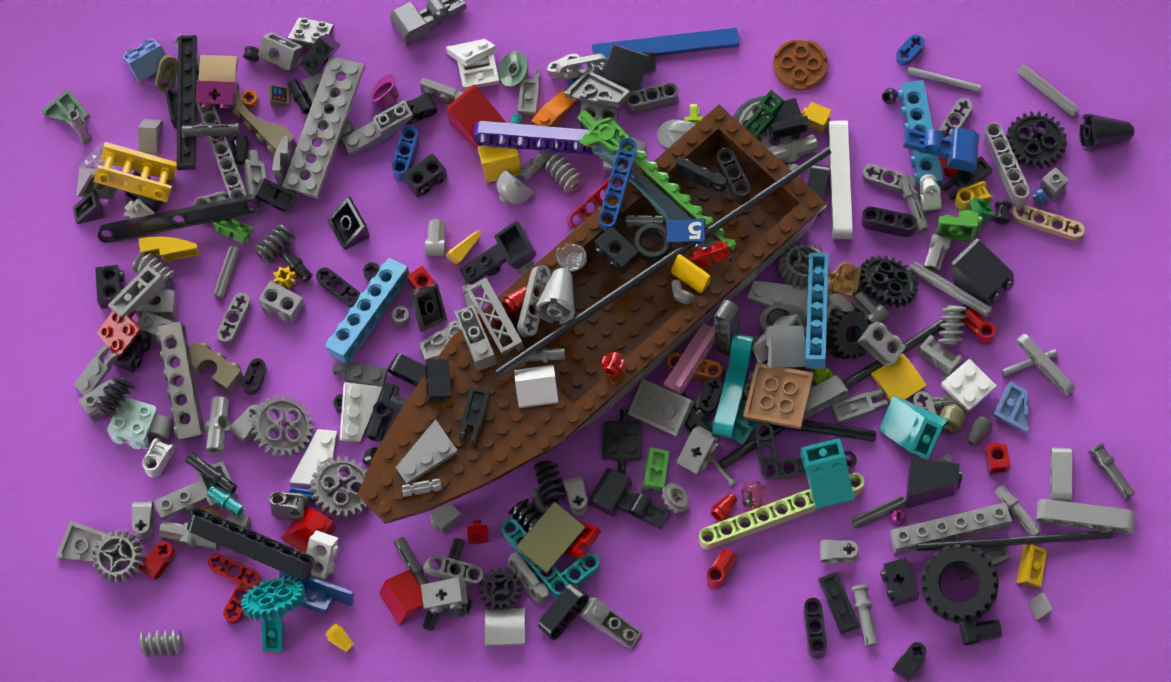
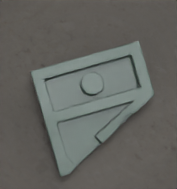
[41,89,91,126]

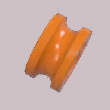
[241,89,258,108]

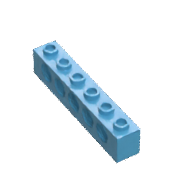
[898,80,943,191]
[806,253,829,369]
[325,258,410,364]

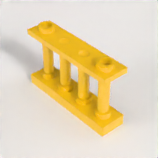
[94,142,177,202]

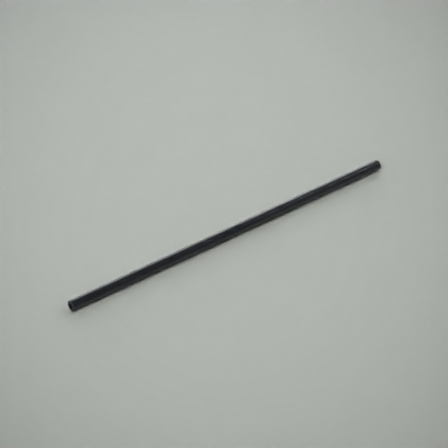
[719,304,971,469]

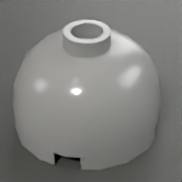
[496,169,534,205]

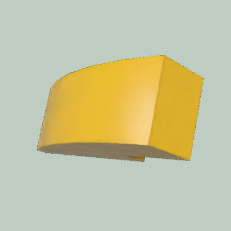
[139,237,201,262]

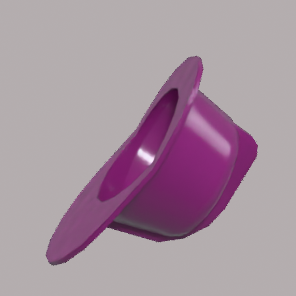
[371,74,399,108]

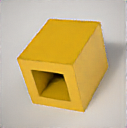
[802,102,831,133]

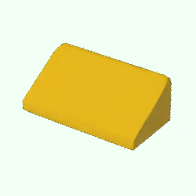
[671,254,710,293]
[1017,544,1047,588]

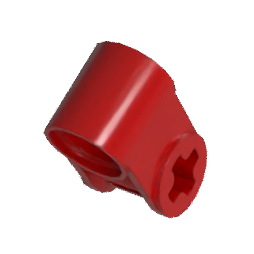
[139,541,176,580]

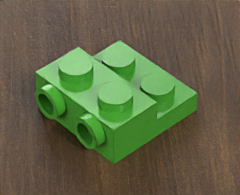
[936,210,982,242]

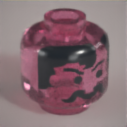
[741,481,768,511]

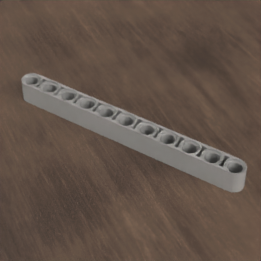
[175,34,249,206]

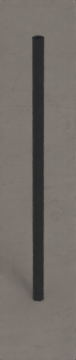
[916,531,1113,551]

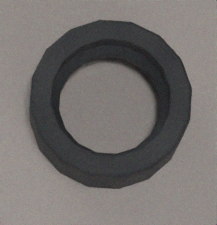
[634,224,671,263]

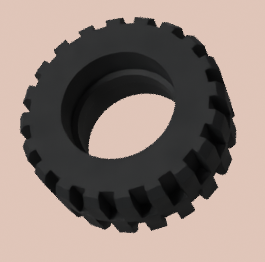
[921,544,999,624]

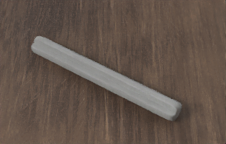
[909,262,992,317]

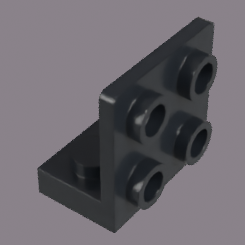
[767,98,809,141]

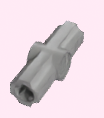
[769,135,819,162]
[205,396,231,455]
[159,521,219,550]

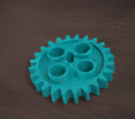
[241,576,306,622]

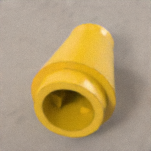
[325,623,354,653]

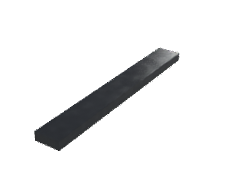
[176,35,198,171]

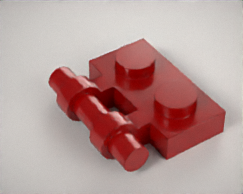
[564,522,602,558]

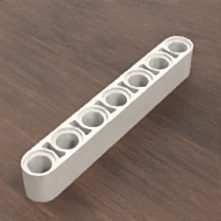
[828,121,852,240]

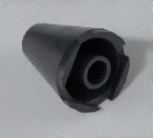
[1079,113,1135,151]

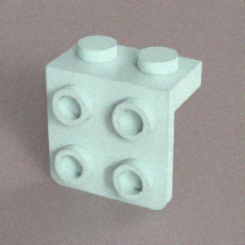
[107,397,157,450]

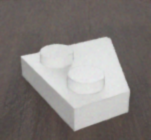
[446,39,496,66]

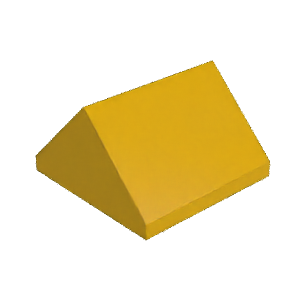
[477,146,522,184]

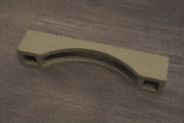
[219,81,297,156]

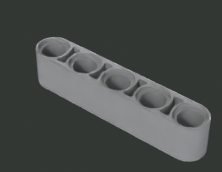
[984,123,1030,208]
[1036,499,1135,534]

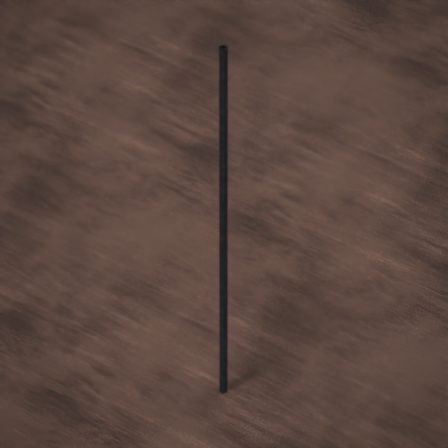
[495,147,831,377]

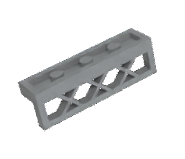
[465,278,524,354]

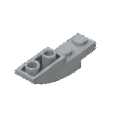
[341,100,413,156]

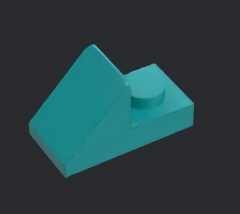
[261,614,286,652]

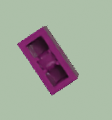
[196,80,237,109]

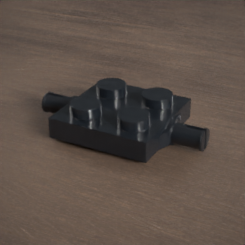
[602,408,643,474]

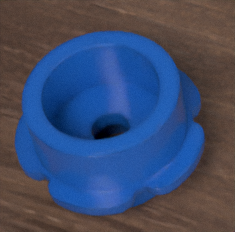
[1032,188,1048,206]

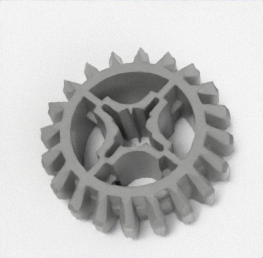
[778,241,830,290]
[91,530,146,584]

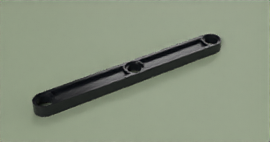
[97,195,260,243]

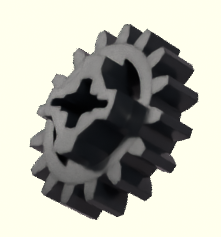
[479,567,522,611]

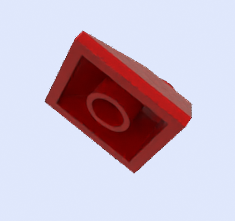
[281,507,336,553]

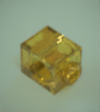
[833,263,861,295]

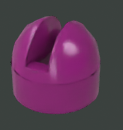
[890,510,906,527]

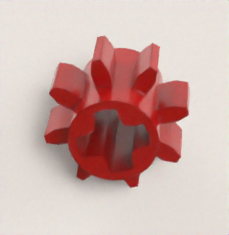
[601,352,627,377]

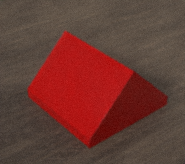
[379,570,424,626]

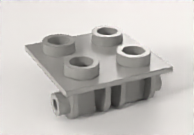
[288,18,333,49]

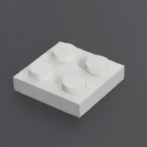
[941,359,997,412]

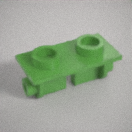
[213,218,255,244]

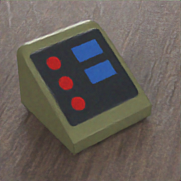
[269,85,290,107]

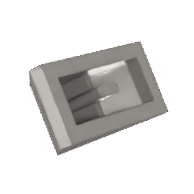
[138,119,163,155]

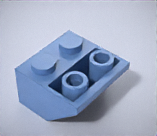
[122,39,171,82]

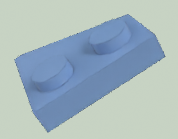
[992,381,1029,434]

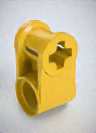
[955,181,993,211]

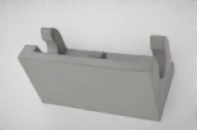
[918,335,962,375]

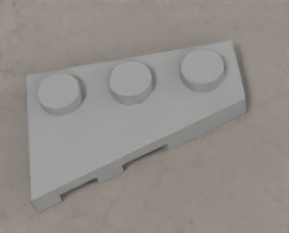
[396,419,458,484]

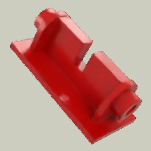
[689,241,731,269]

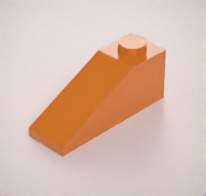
[531,89,579,127]

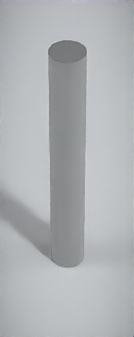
[1002,349,1058,377]

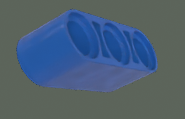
[392,126,420,181]

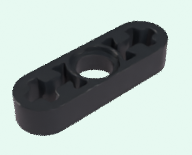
[316,267,360,308]

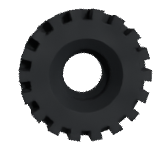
[826,311,874,359]

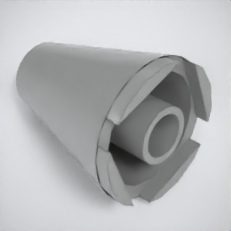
[536,268,575,324]

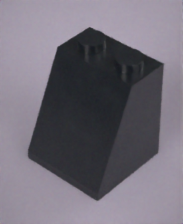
[951,238,1014,306]
[905,458,963,508]

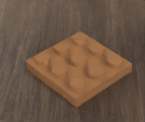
[743,363,814,429]

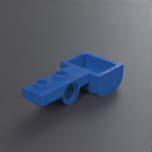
[903,127,979,173]

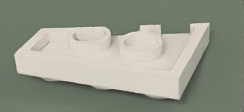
[340,382,382,442]
[290,429,338,488]

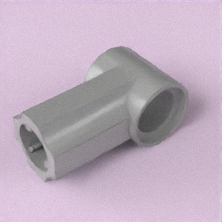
[425,219,446,257]
[924,233,952,273]

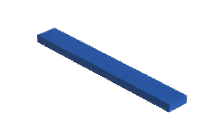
[592,27,739,62]

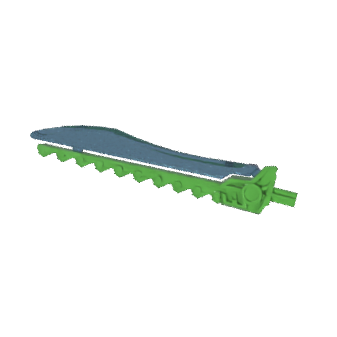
[577,110,736,262]

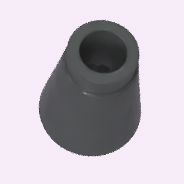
[966,416,993,446]

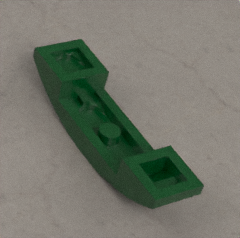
[744,90,785,139]

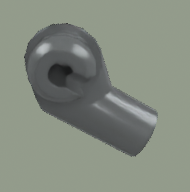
[671,280,695,304]

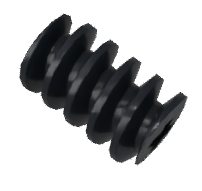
[94,375,136,417]
[534,460,566,504]
[508,499,543,532]

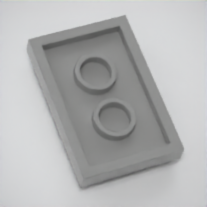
[628,379,694,437]

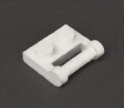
[457,54,500,91]

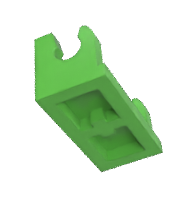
[641,447,670,492]

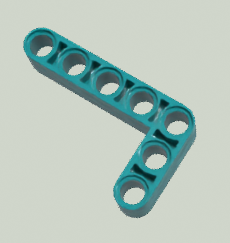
[712,333,753,438]
[501,518,600,599]

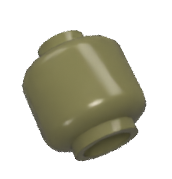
[940,404,966,434]

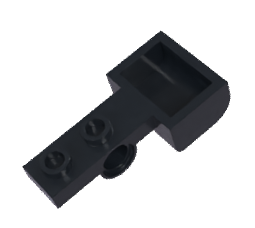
[459,220,537,285]
[587,468,671,530]

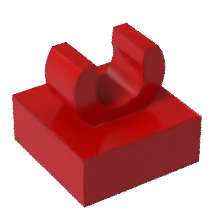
[467,519,489,544]

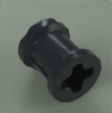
[993,200,1012,225]

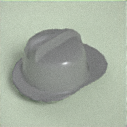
[657,120,695,148]
[759,304,806,332]

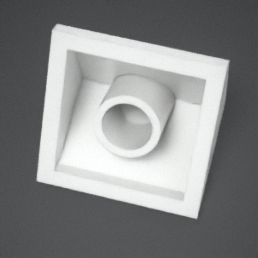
[514,365,558,408]

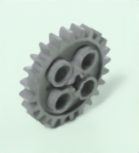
[250,394,314,458]
[310,456,368,519]

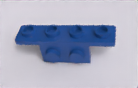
[279,571,354,615]

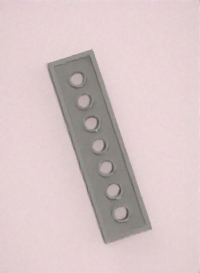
[282,56,365,199]

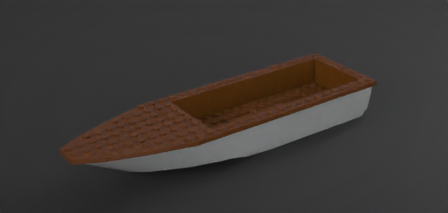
[358,104,827,524]

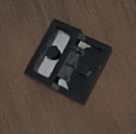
[602,44,650,91]

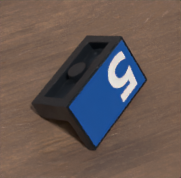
[666,218,706,243]

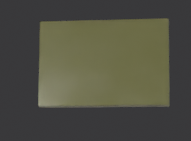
[516,502,585,573]

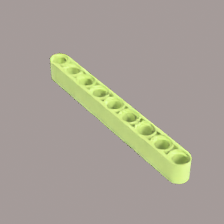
[699,473,864,550]

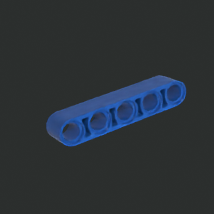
[599,138,637,231]

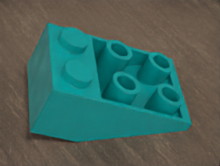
[879,395,947,460]
[800,438,855,510]

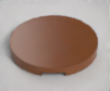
[773,39,828,90]

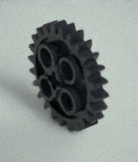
[1006,111,1067,169]
[858,255,919,308]

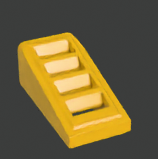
[445,231,482,264]

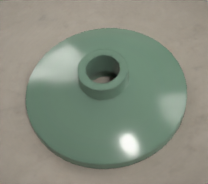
[498,51,529,87]

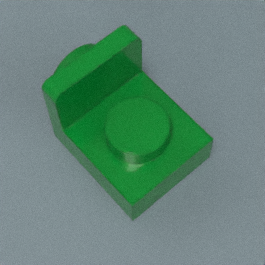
[969,197,994,225]

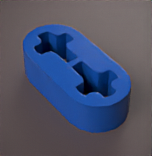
[896,34,925,66]

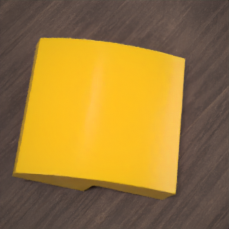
[871,354,926,402]

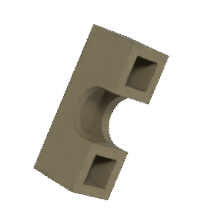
[190,340,244,394]

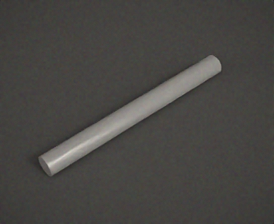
[907,67,981,92]

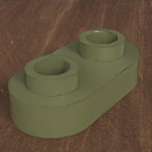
[155,55,178,92]

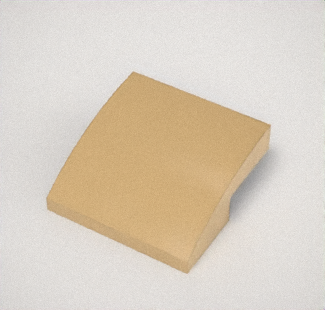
[199,55,238,95]

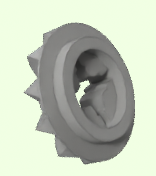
[661,483,689,513]

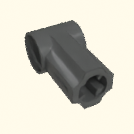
[851,291,890,324]

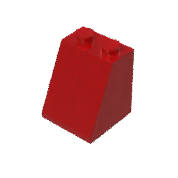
[446,84,506,151]

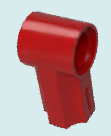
[960,308,995,345]
[706,548,738,589]

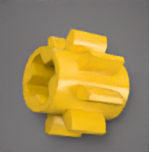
[273,266,296,290]

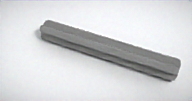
[1018,64,1079,116]

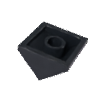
[327,196,370,249]
[409,283,447,332]

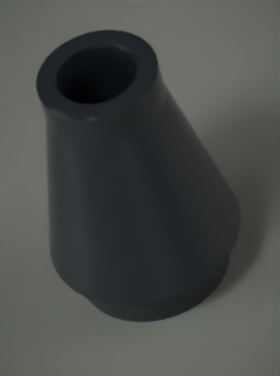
[231,135,250,164]

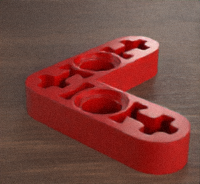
[208,553,261,624]

